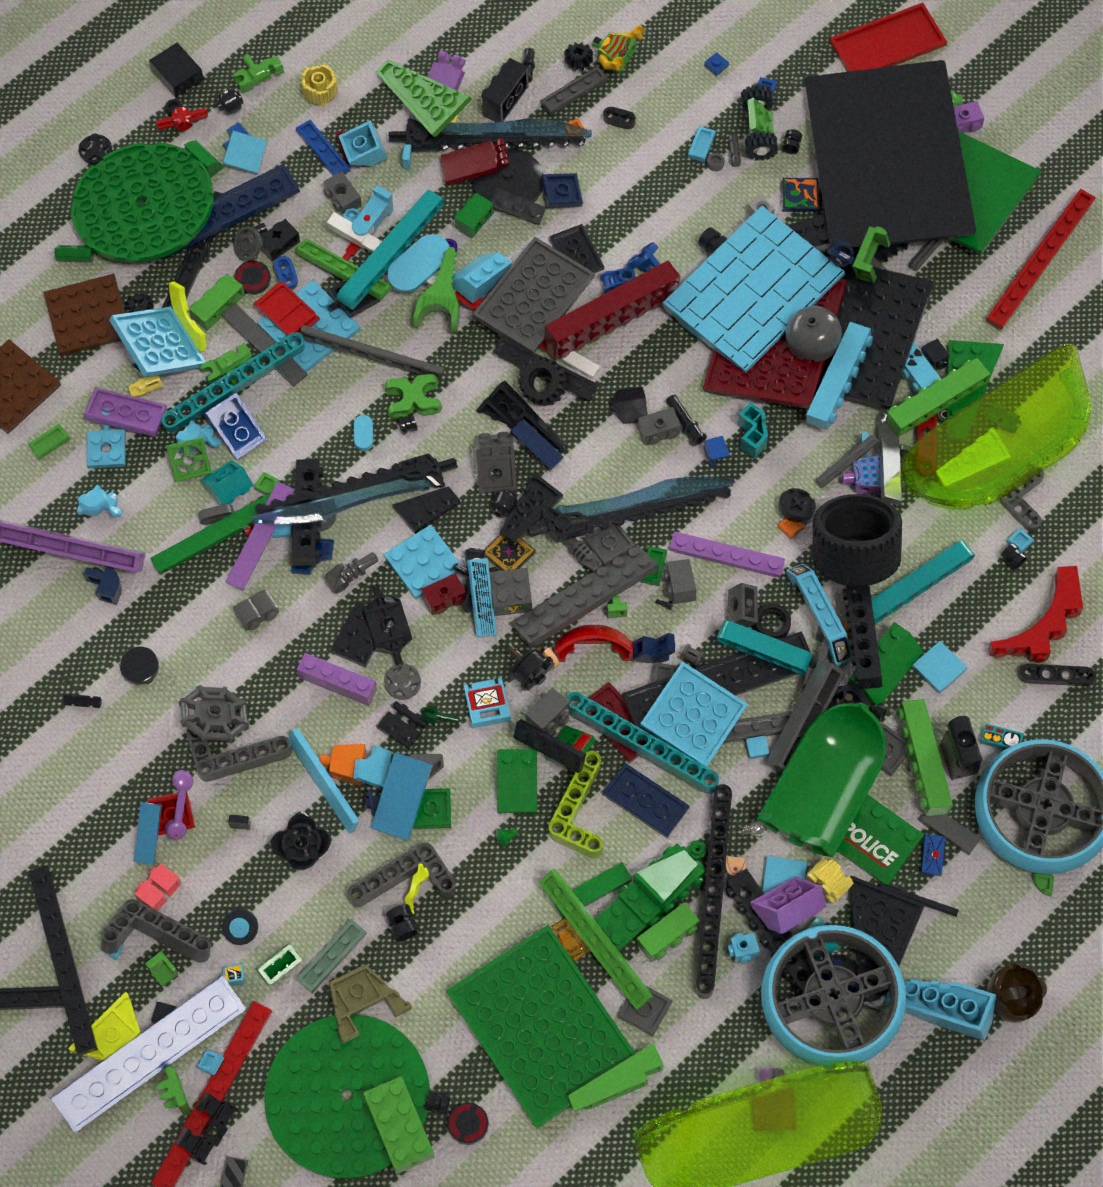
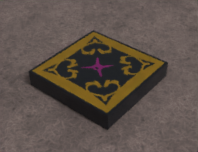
[485,535,536,571]

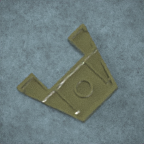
[329,965,412,1044]

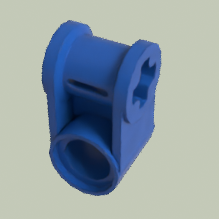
[600,267,635,294]

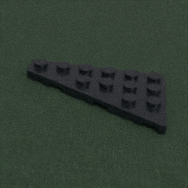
[850,875,925,1013]

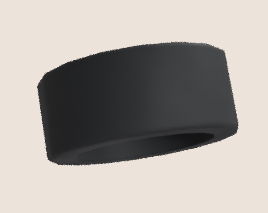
[754,603,791,639]

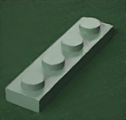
[297,919,367,993]

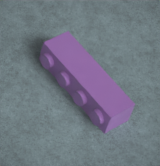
[297,653,377,706]

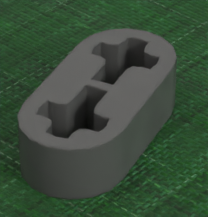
[198,504,234,525]

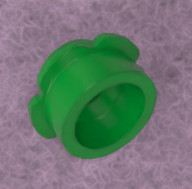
[687,840,707,859]

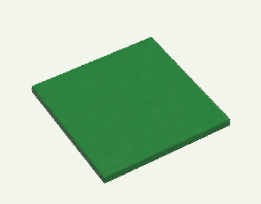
[949,131,1041,255]

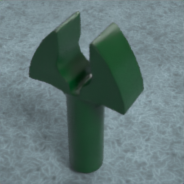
[422,706,460,725]

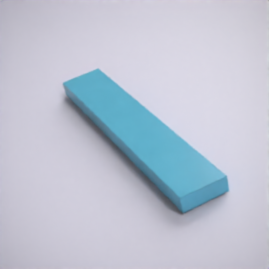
[288,728,359,833]

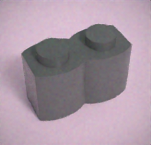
[233,589,279,631]

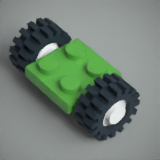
[741,84,778,160]

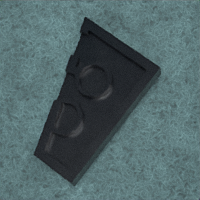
[392,486,460,534]

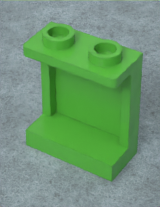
[853,226,890,284]

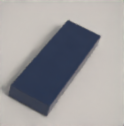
[510,419,564,471]

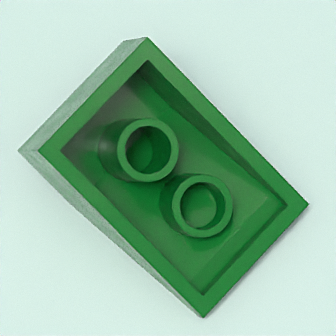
[497,749,537,813]

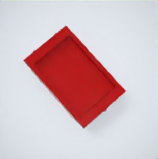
[253,281,320,342]

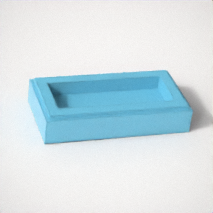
[688,126,716,163]

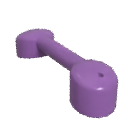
[165,770,194,840]

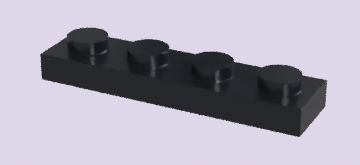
[513,719,586,773]

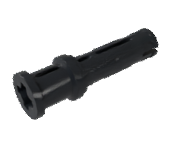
[666,394,707,446]

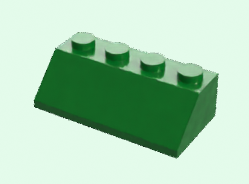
[847,622,924,706]

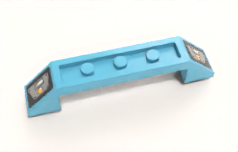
[786,564,852,666]

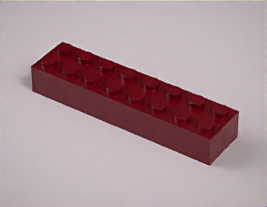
[543,260,681,361]

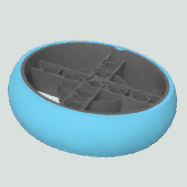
[975,740,1103,874]
[761,925,906,1068]

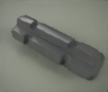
[728,134,741,167]

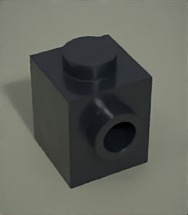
[921,338,950,370]

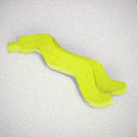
[405,864,429,914]

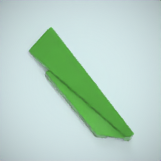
[568,1044,664,1112]

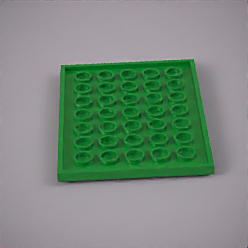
[446,925,636,1129]

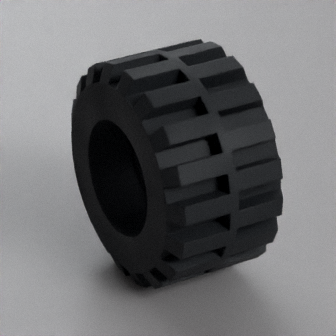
[518,357,568,406]

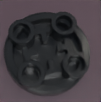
[119,646,159,685]

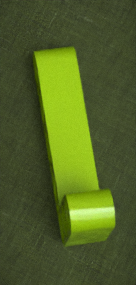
[549,751,603,858]

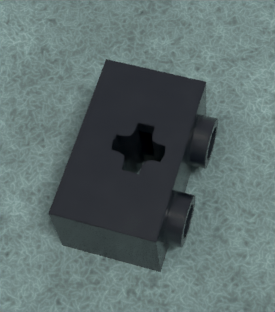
[260,219,300,262]

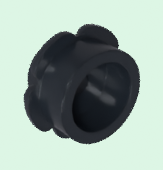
[871,703,887,722]

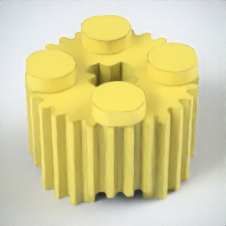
[301,64,338,106]
[806,858,854,904]

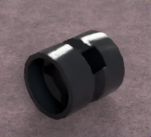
[698,227,728,255]
[385,904,420,942]

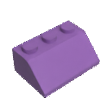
[750,876,826,934]

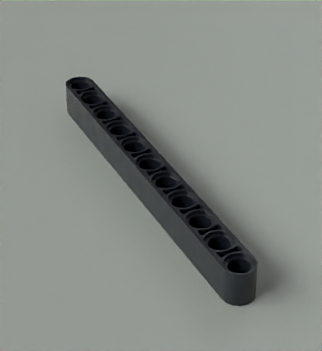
[695,784,732,999]

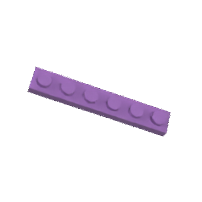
[670,531,785,578]

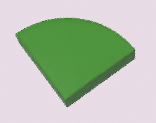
[1033,873,1054,897]

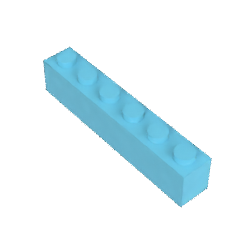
[806,322,873,430]

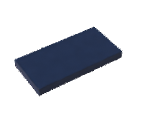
[602,763,690,838]

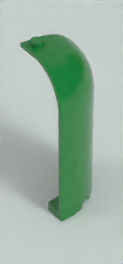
[757,702,886,857]

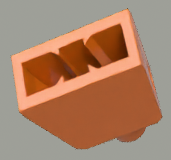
[320,744,366,786]

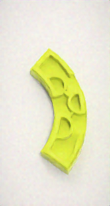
[169,282,206,352]

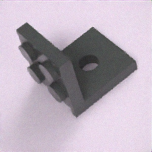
[475,432,517,493]

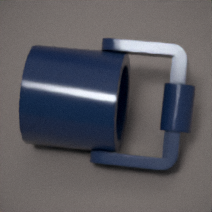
[827,240,856,267]

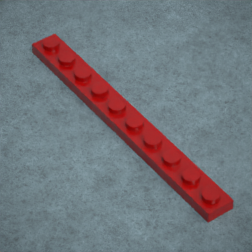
[986,188,1096,330]
[151,1001,272,1187]

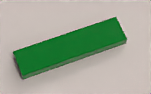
[553,862,632,919]

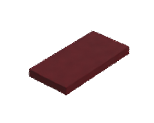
[587,682,659,764]

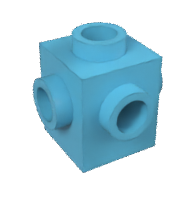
[727,933,760,964]

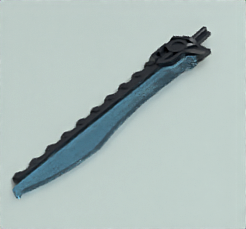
[389,118,592,152]
[252,453,458,525]
[527,477,734,542]

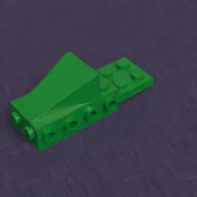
[594,843,705,952]

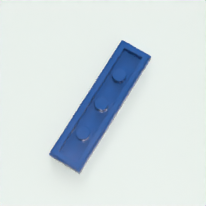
[296,120,351,176]

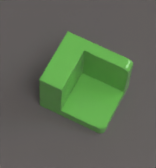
[145,951,179,986]

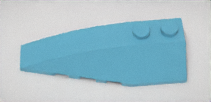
[884,979,996,1041]

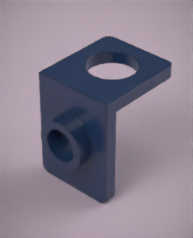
[365,789,381,816]

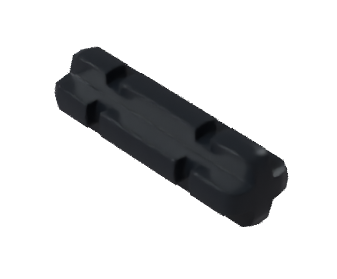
[63,694,102,708]

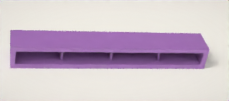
[0,520,146,572]

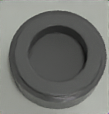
[707,153,725,171]

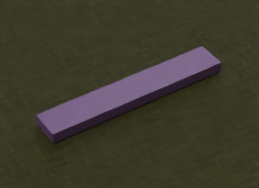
[226,481,295,591]

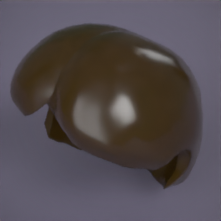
[987,964,1047,1023]

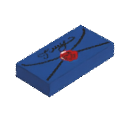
[921,834,945,876]

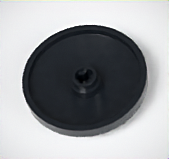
[472,148,543,213]

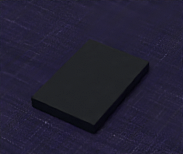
[549,224,605,273]

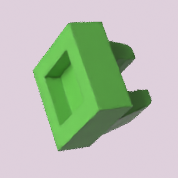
[607,595,627,618]

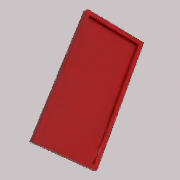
[829,2,947,72]

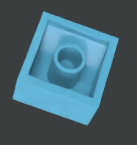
[339,120,388,166]

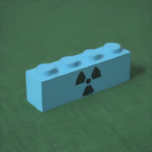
[902,343,940,394]

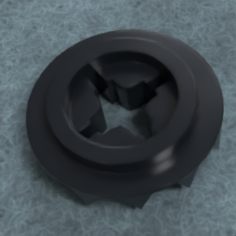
[125,292,154,313]

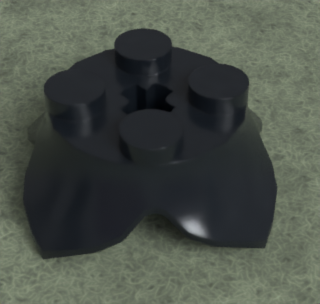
[270,811,332,870]

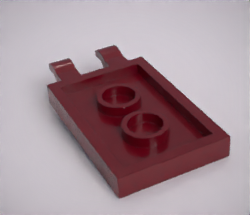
[441,138,510,186]

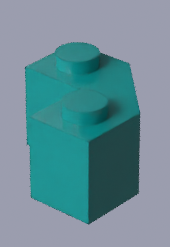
[737,402,768,459]

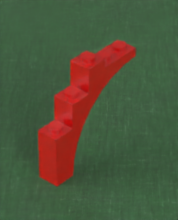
[988,566,1083,663]

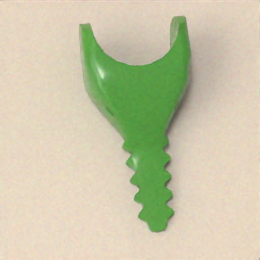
[413,247,460,334]

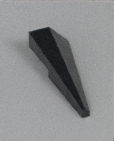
[476,380,567,453]

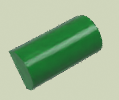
[54,245,94,262]

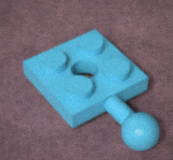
[87,407,126,469]

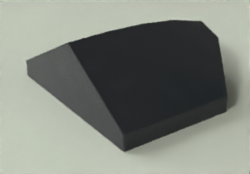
[611,387,648,424]

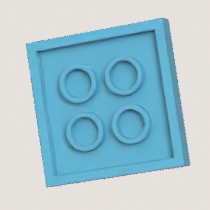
[384,525,461,600]

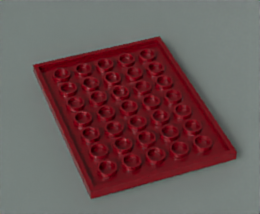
[703,279,847,409]

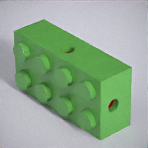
[363,1076,435,1174]

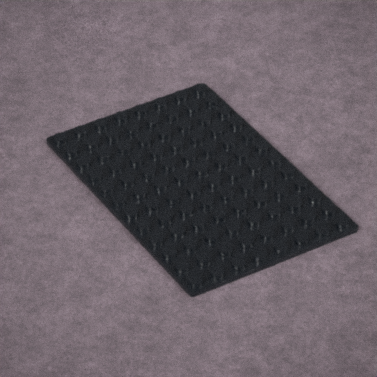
[805,60,976,249]

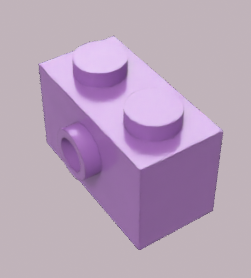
[954,101,984,133]

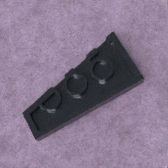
[500,473,563,546]

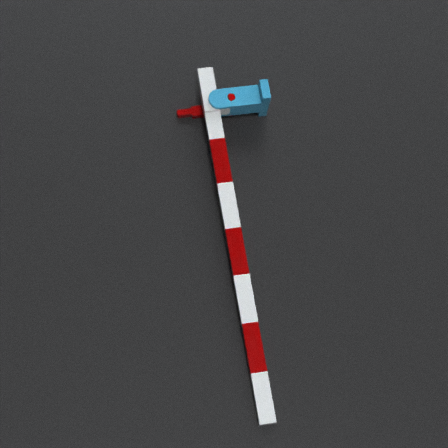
[326,185,600,379]

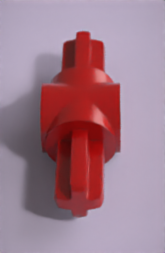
[156,107,208,131]

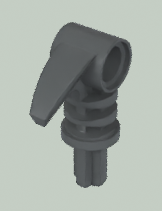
[324,552,379,594]

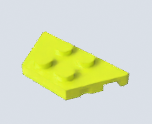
[68,992,141,1061]

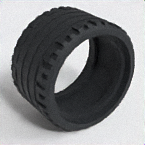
[812,494,902,587]

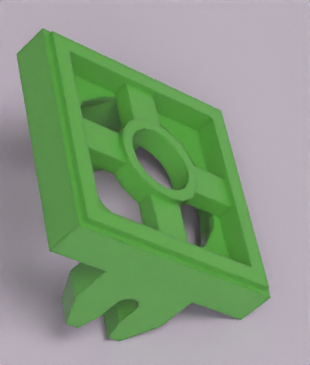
[166,436,212,482]
[156,1066,191,1116]

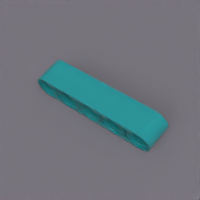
[717,620,812,674]

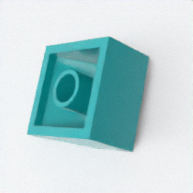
[200,460,254,505]

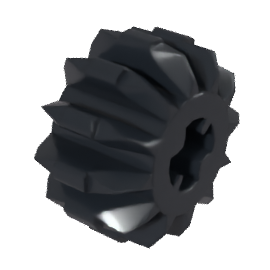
[564,41,593,72]

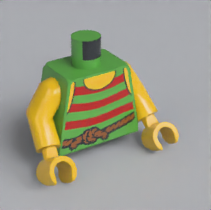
[592,25,645,74]

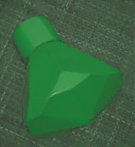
[496,828,518,847]

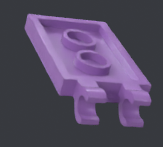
[428,50,466,91]

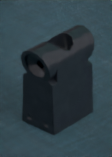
[940,716,983,780]

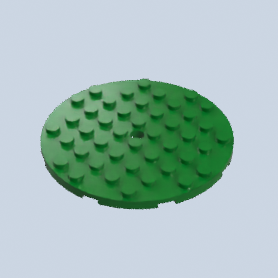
[71,142,214,263]
[264,1014,430,1180]

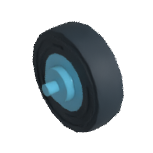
[222,909,259,946]

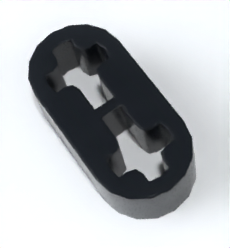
[603,106,636,129]

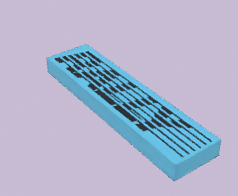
[467,558,497,637]

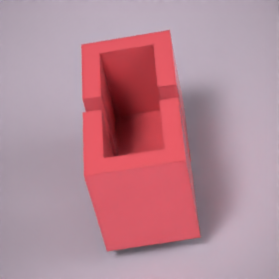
[135,864,182,911]

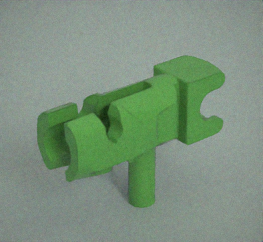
[233,54,284,93]
[200,343,252,386]

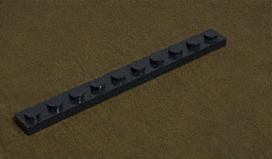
[29,865,98,1056]

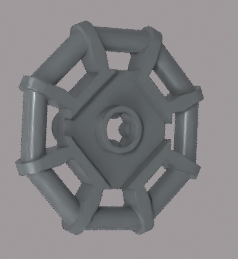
[179,685,250,743]

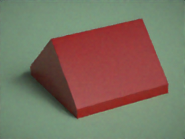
[147,791,195,835]

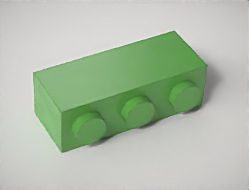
[189,274,245,331]
[636,902,700,962]

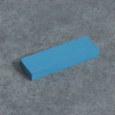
[134,802,162,865]

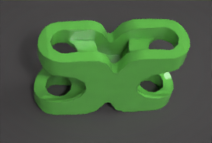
[384,374,442,419]

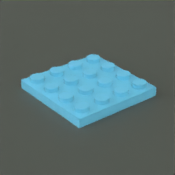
[257,280,361,373]
[109,307,206,377]
[640,661,748,767]

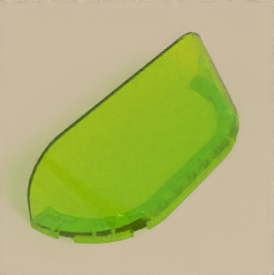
[901,343,1091,509]
[633,1061,883,1187]

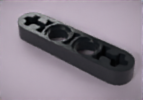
[1018,664,1096,686]

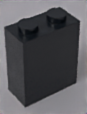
[149,42,204,98]

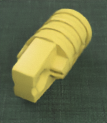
[128,375,163,397]

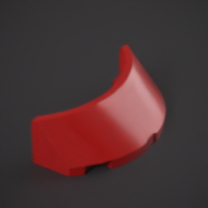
[555,625,633,662]

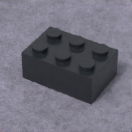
[481,58,529,125]

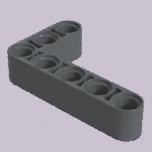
[186,723,292,782]
[347,843,456,907]
[101,899,211,963]

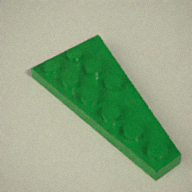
[945,340,1004,443]

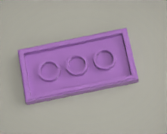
[84,387,167,437]

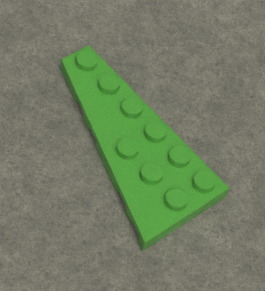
[376,59,472,137]

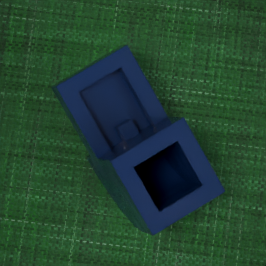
[84,566,122,605]
[632,633,675,663]

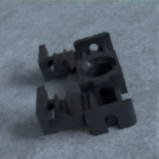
[175,1093,238,1165]

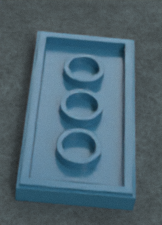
[371,752,433,841]

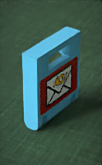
[464,677,511,728]

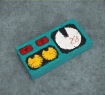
[980,723,1024,750]

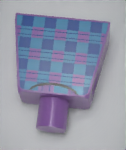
[842,455,881,495]

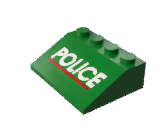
[837,794,924,885]

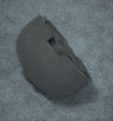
[786,306,842,362]

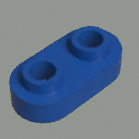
[274,256,298,290]

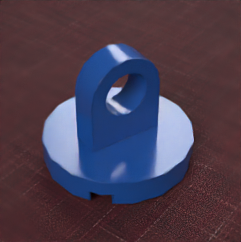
[627,242,660,273]

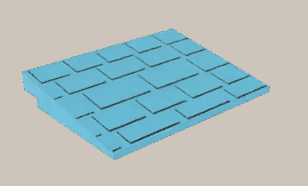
[663,206,845,373]

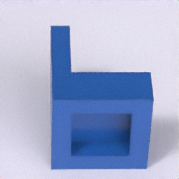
[704,435,729,467]

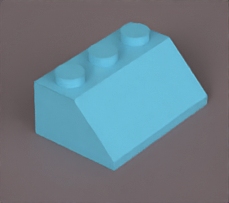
[452,252,512,303]

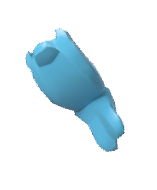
[175,420,221,452]
[77,485,123,517]

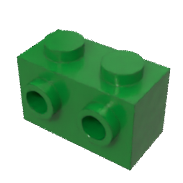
[454,193,494,238]

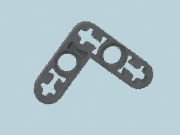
[998,465,1044,532]

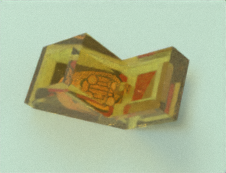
[550,918,590,962]

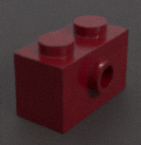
[421,573,466,615]

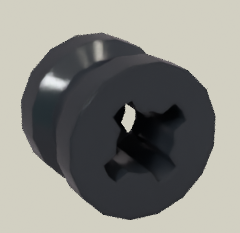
[398,413,418,435]

